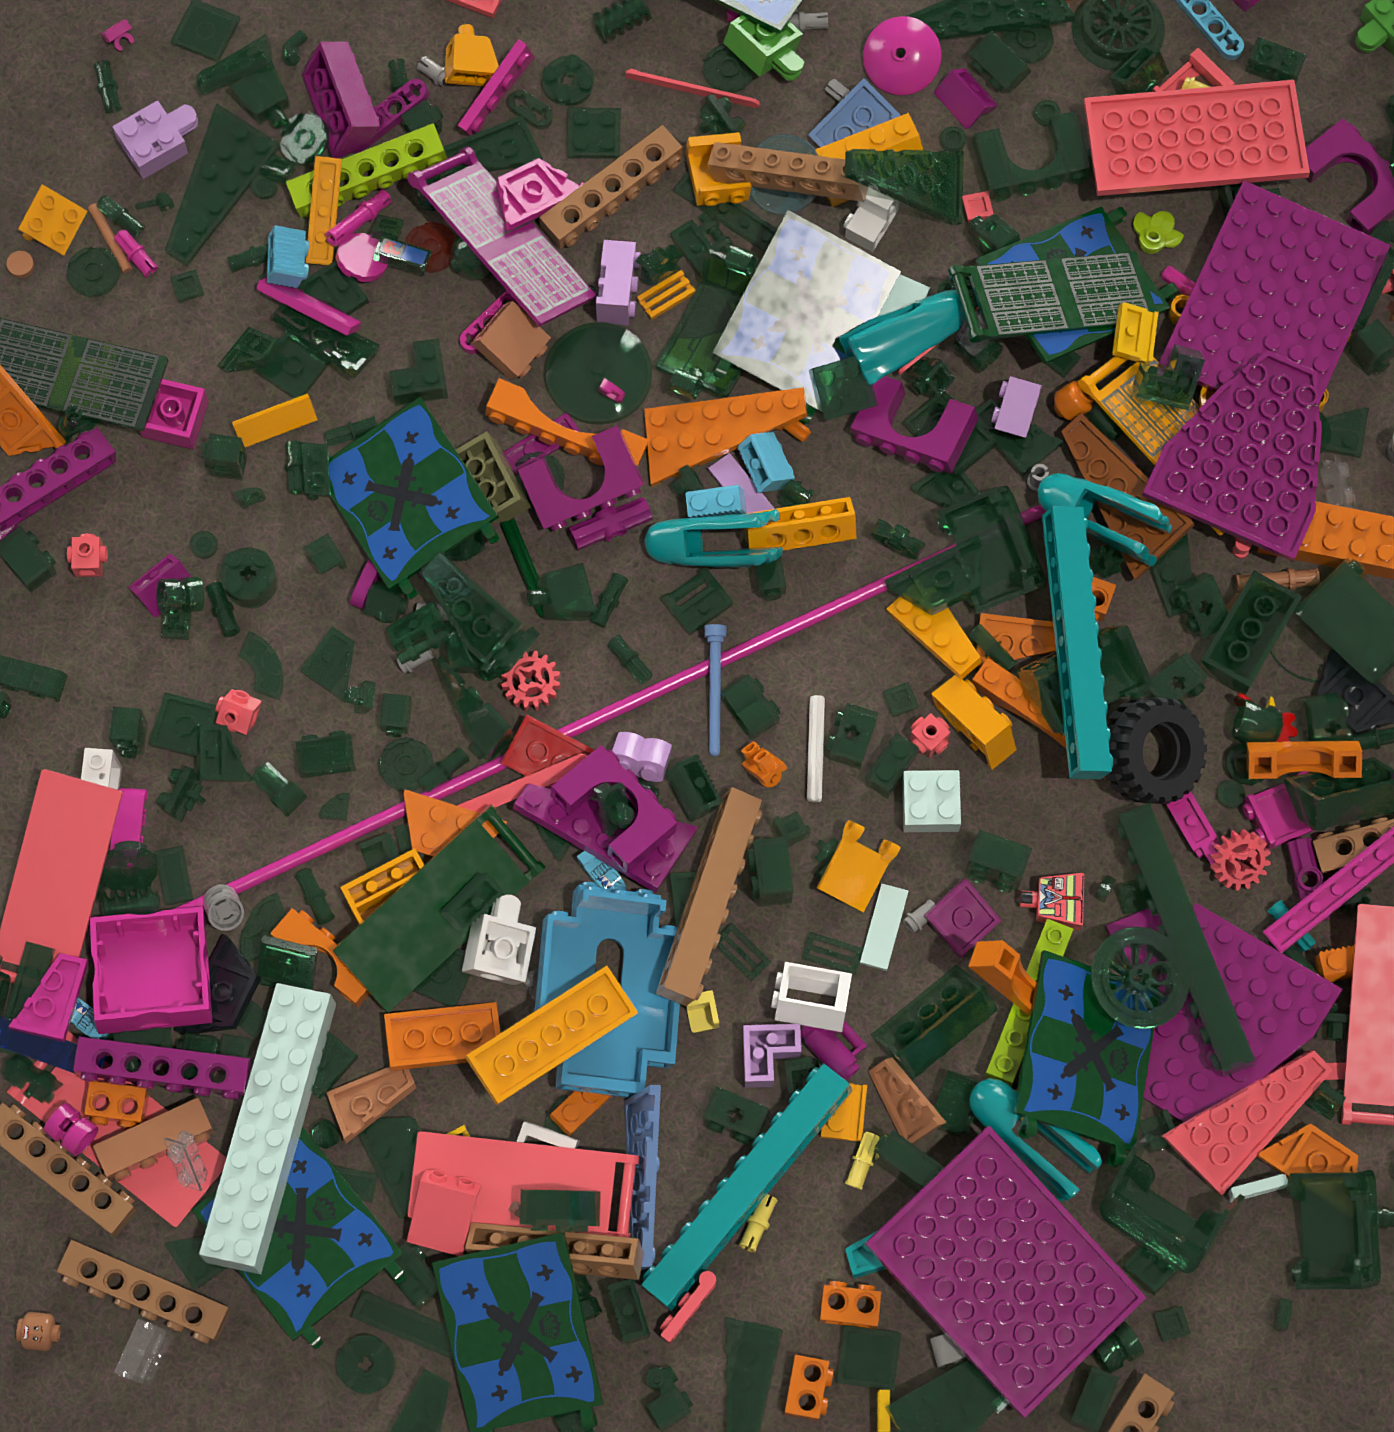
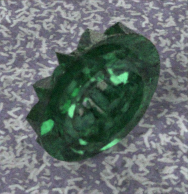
[1226,743,1264,786]

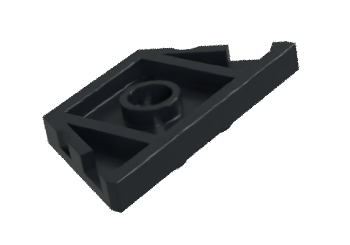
[1315,641,1394,735]
[174,934,261,1035]

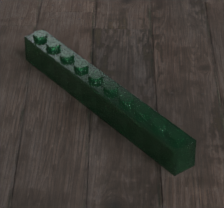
[1115,803,1255,1077]

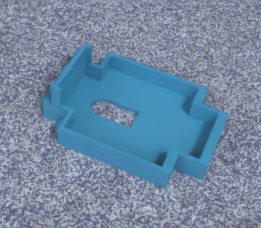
[534,882,680,1098]

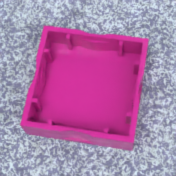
[90,907,212,1034]

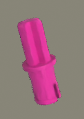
[114,230,159,278]

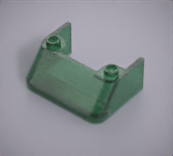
[1100,1133,1245,1273]

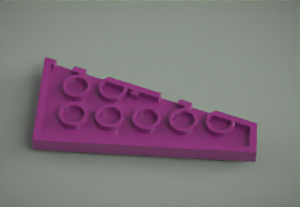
[513,783,698,893]

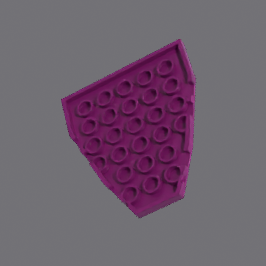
[1142,350,1322,562]
[1143,903,1342,1123]

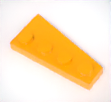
[886,574,981,680]

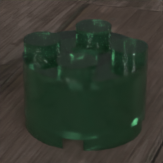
[220,547,278,609]

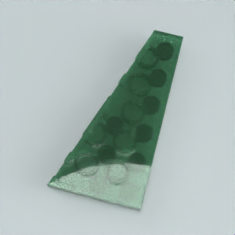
[905,0,1075,40]
[165,103,281,267]
[885,1360,1005,1432]

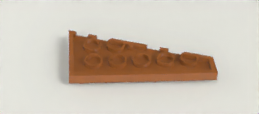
[1061,413,1195,581]

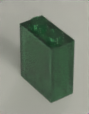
[873,1130,944,1193]

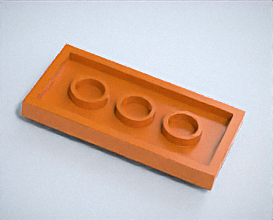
[384,1002,501,1071]

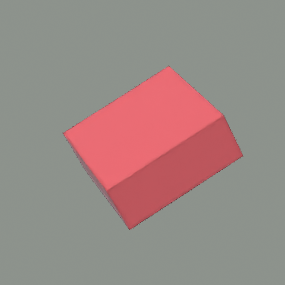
[961,191,994,223]

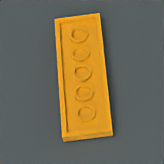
[465,966,638,1105]

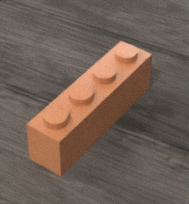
[93,1098,215,1182]

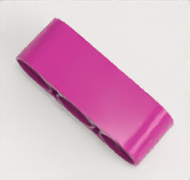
[110,788,148,868]

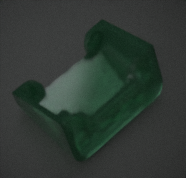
[937,486,1047,613]
[1295,558,1394,685]
[1017,625,1154,735]
[1287,1170,1381,1290]

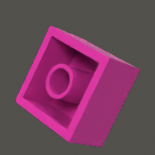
[137,377,209,450]

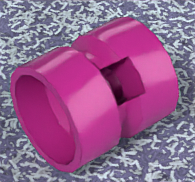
[43,1103,99,1156]

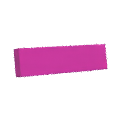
[256,278,362,336]

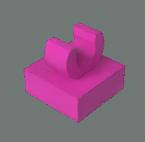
[101,19,134,51]

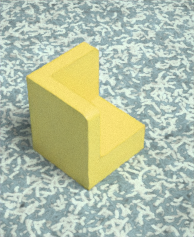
[686,990,719,1033]

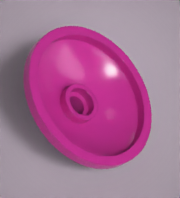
[863,16,942,96]

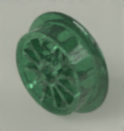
[1071,0,1165,72]
[1091,927,1189,1029]

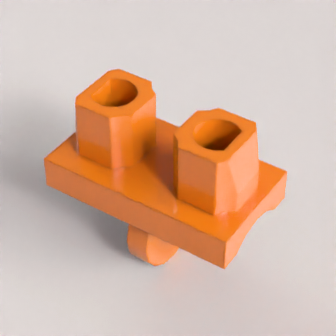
[741,741,788,787]

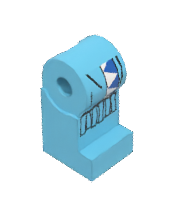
[577,851,626,888]
[71,998,111,1040]

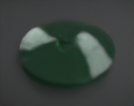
[545,322,652,425]

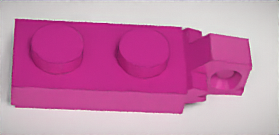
[1166,792,1220,865]

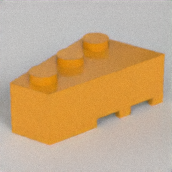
[340,848,424,925]

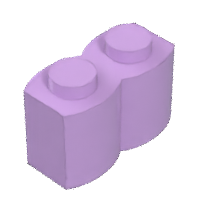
[612,732,672,782]

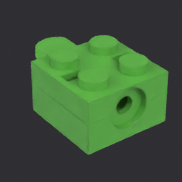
[1355,0,1394,56]
[724,16,804,81]

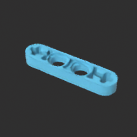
[1175,0,1244,60]

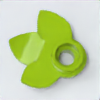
[1133,211,1184,254]

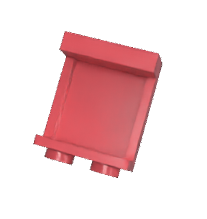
[1152,48,1235,92]
[407,1169,481,1256]

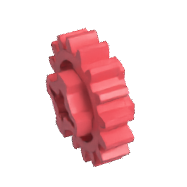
[501,651,561,711]
[1210,829,1271,890]

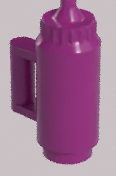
[800,1021,867,1081]

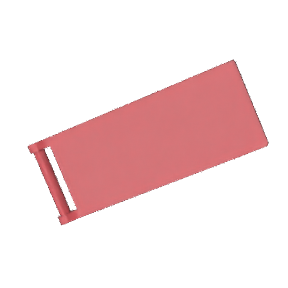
[0,769,123,990]
[1341,904,1394,1126]
[7,1031,227,1227]
[408,1132,640,1238]

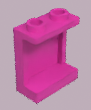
[1242,771,1331,850]

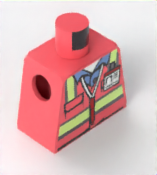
[1020,873,1084,931]

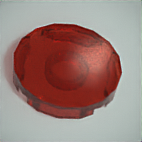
[405,222,458,273]

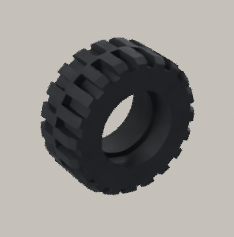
[1105,697,1207,804]

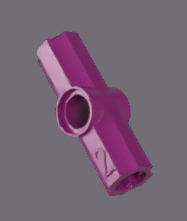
[569,497,653,551]
[1287,838,1330,922]

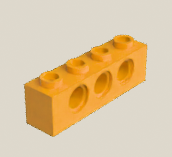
[744,497,857,550]

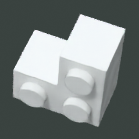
[844,175,901,252]

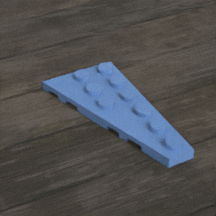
[624,1085,661,1271]

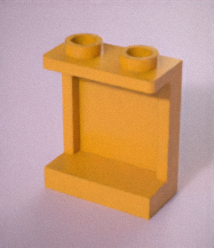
[685,132,752,206]

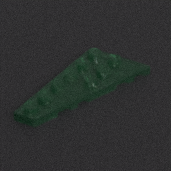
[845,149,964,225]

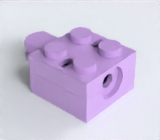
[112,100,198,179]

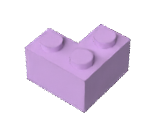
[991,376,1042,438]
[743,1024,801,1088]

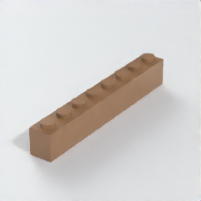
[656,787,762,1006]

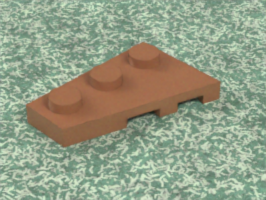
[868,1058,947,1147]
[326,1067,416,1144]

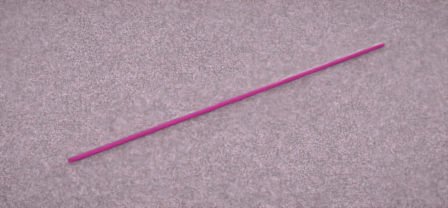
[172,461,1134,910]

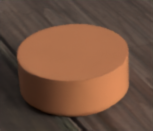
[7,251,34,278]

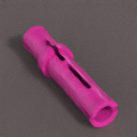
[325,190,392,246]

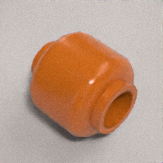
[1054,381,1094,421]

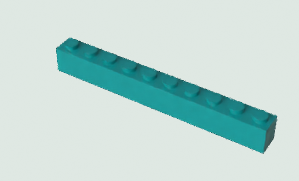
[1042,506,1113,779]
[641,1063,853,1312]

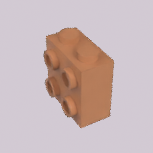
[471,301,551,380]

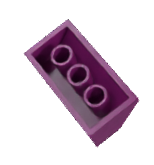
[301,42,380,158]

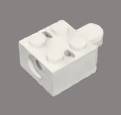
[462,895,536,985]

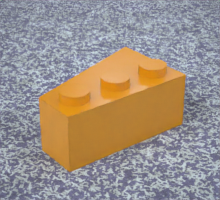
[932,675,1016,770]

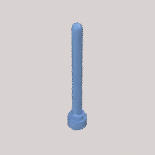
[705,624,727,757]

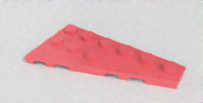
[1161,1050,1333,1195]

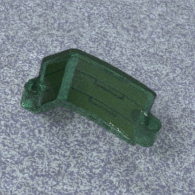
[656,245,758,400]

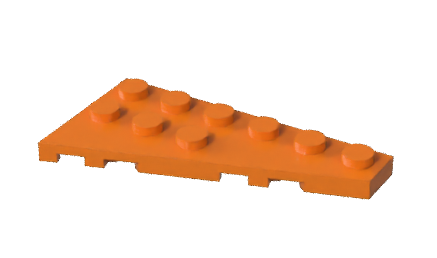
[644,387,807,487]

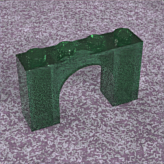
[972,111,1092,201]

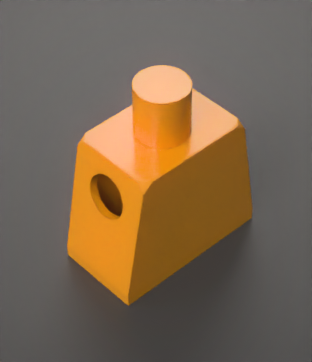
[445,24,499,87]

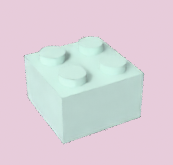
[902,770,961,832]

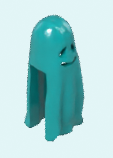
[839,290,973,385]
[1037,473,1172,567]
[644,509,783,567]
[969,1078,1102,1202]

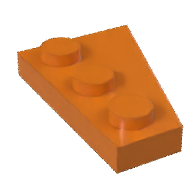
[976,613,1056,667]

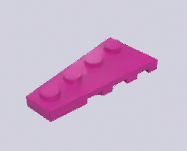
[458,39,535,136]

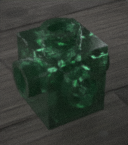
[906,357,955,397]

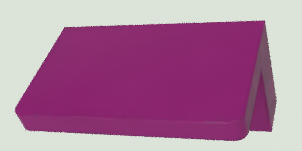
[934,68,998,129]
[128,553,196,617]

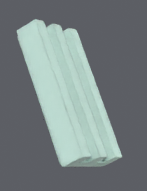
[1228,1174,1289,1203]

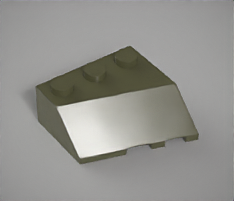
[456,431,531,524]

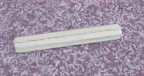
[807,695,825,802]

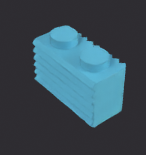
[267,225,309,288]
[738,431,795,493]
[686,485,747,518]

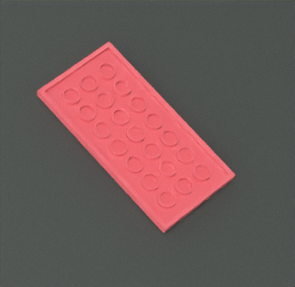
[1084,80,1310,196]

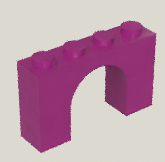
[1306,118,1394,235]
[851,376,978,474]
[517,425,645,532]
[551,745,677,874]

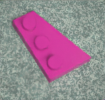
[8,953,89,1042]

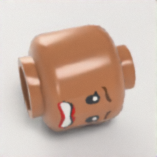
[16,1312,61,1351]

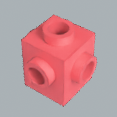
[67,534,108,577]
[215,689,262,735]
[910,713,950,759]

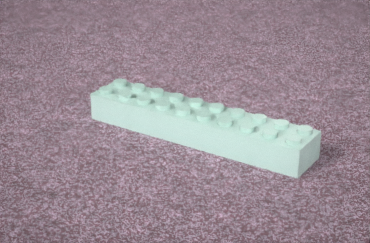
[199,983,336,1275]

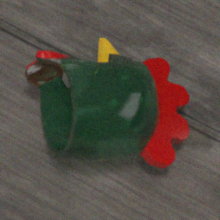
[1232,693,1298,745]

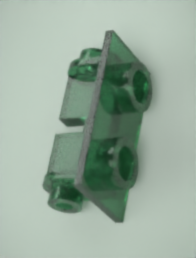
[302,442,330,501]
[1,1054,63,1104]

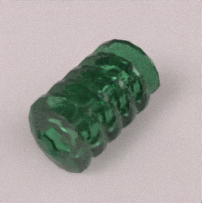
[592,0,652,44]
[101,886,161,916]

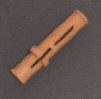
[1235,568,1320,592]

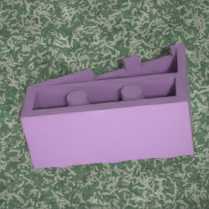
[596,240,641,325]

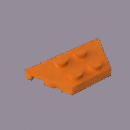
[0,365,66,456]
[403,789,507,857]
[1256,1123,1359,1219]

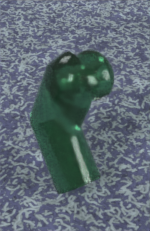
[282,29,308,66]

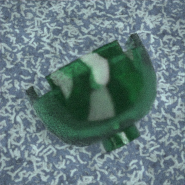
[450,235,493,280]

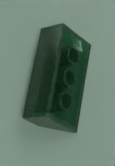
[1201,570,1302,695]
[1284,757,1394,831]
[871,965,999,1080]

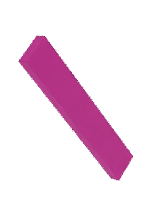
[1263,827,1394,953]

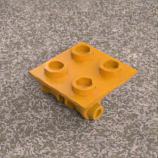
[18,184,87,255]

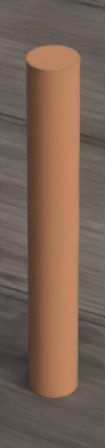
[88,203,133,273]

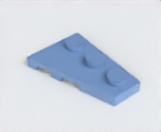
[808,78,901,147]

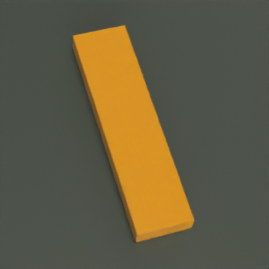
[306,156,342,266]

